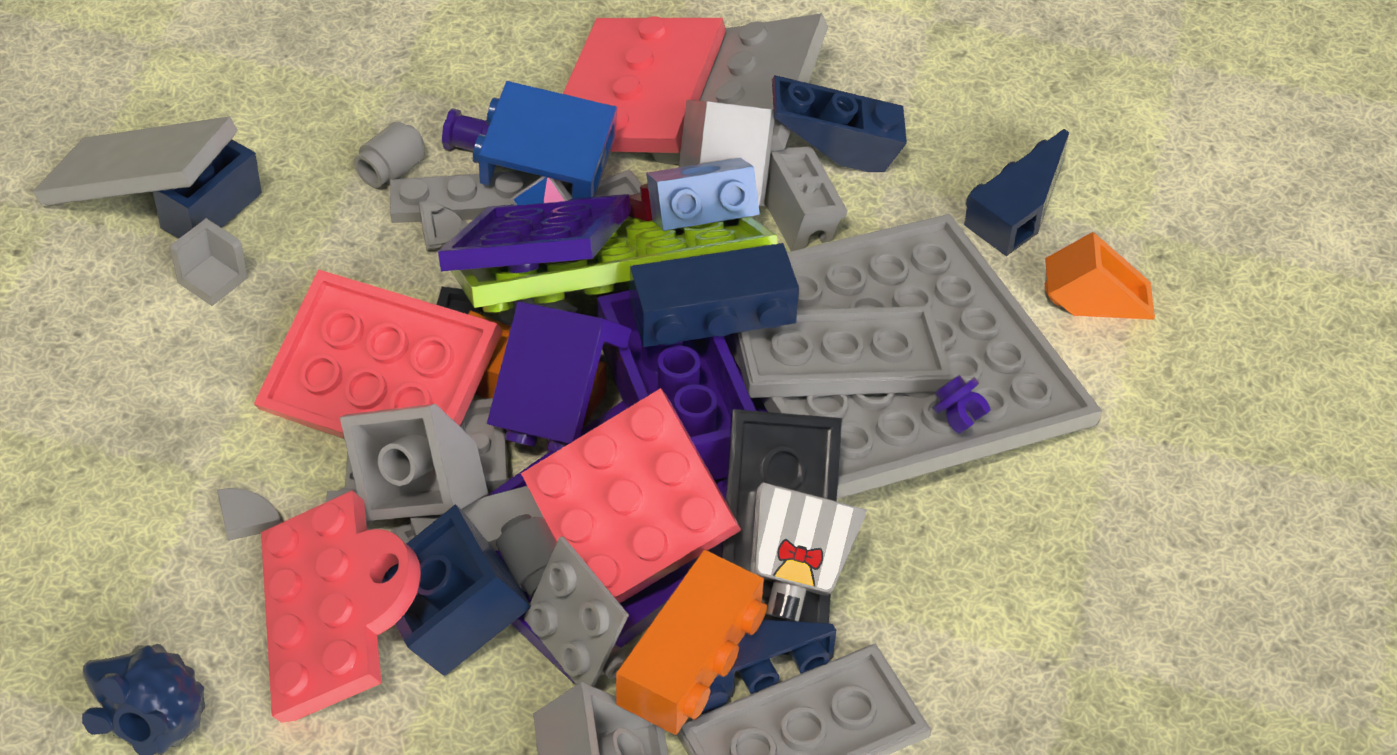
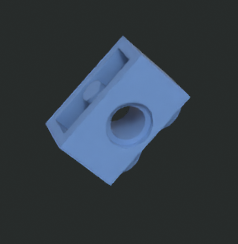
[646,157,760,231]

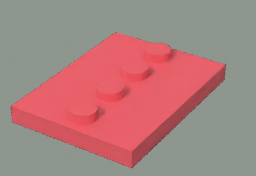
[563,16,726,153]
[254,269,503,439]

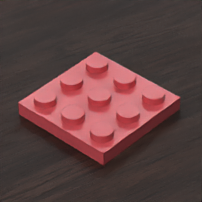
[521,388,742,604]

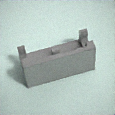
[764,146,848,251]

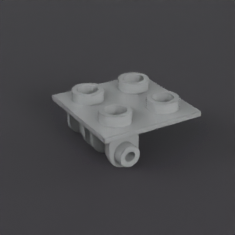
[524,536,629,687]

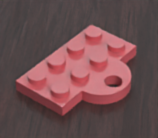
[261,490,421,722]

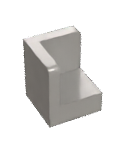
[170,218,248,306]

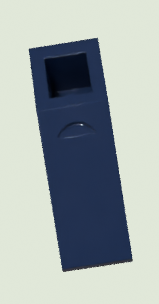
[772,75,907,172]
[964,129,1069,256]
[701,620,837,714]

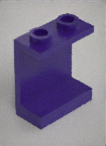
[487,301,631,452]

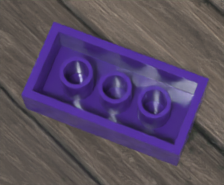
[598,290,756,480]

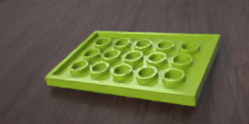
[451,216,778,312]

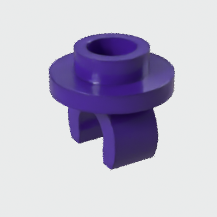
[932,375,991,434]

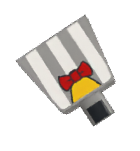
[750,483,867,622]

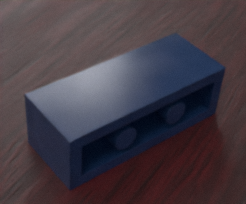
[629,243,799,347]

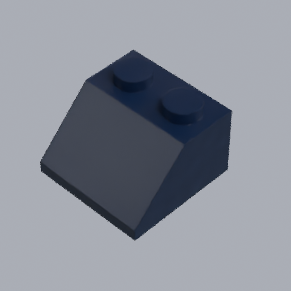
[382,504,531,677]

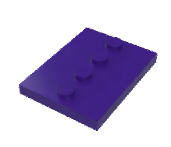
[438,194,631,273]

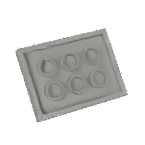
[652,13,828,164]

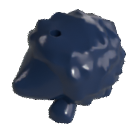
[82,644,205,755]

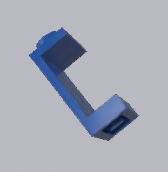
[473,81,617,199]

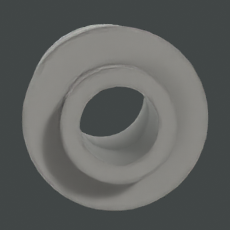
[354,122,424,188]

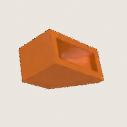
[1045,232,1155,319]

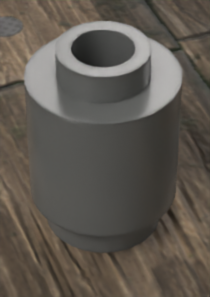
[496,514,557,600]

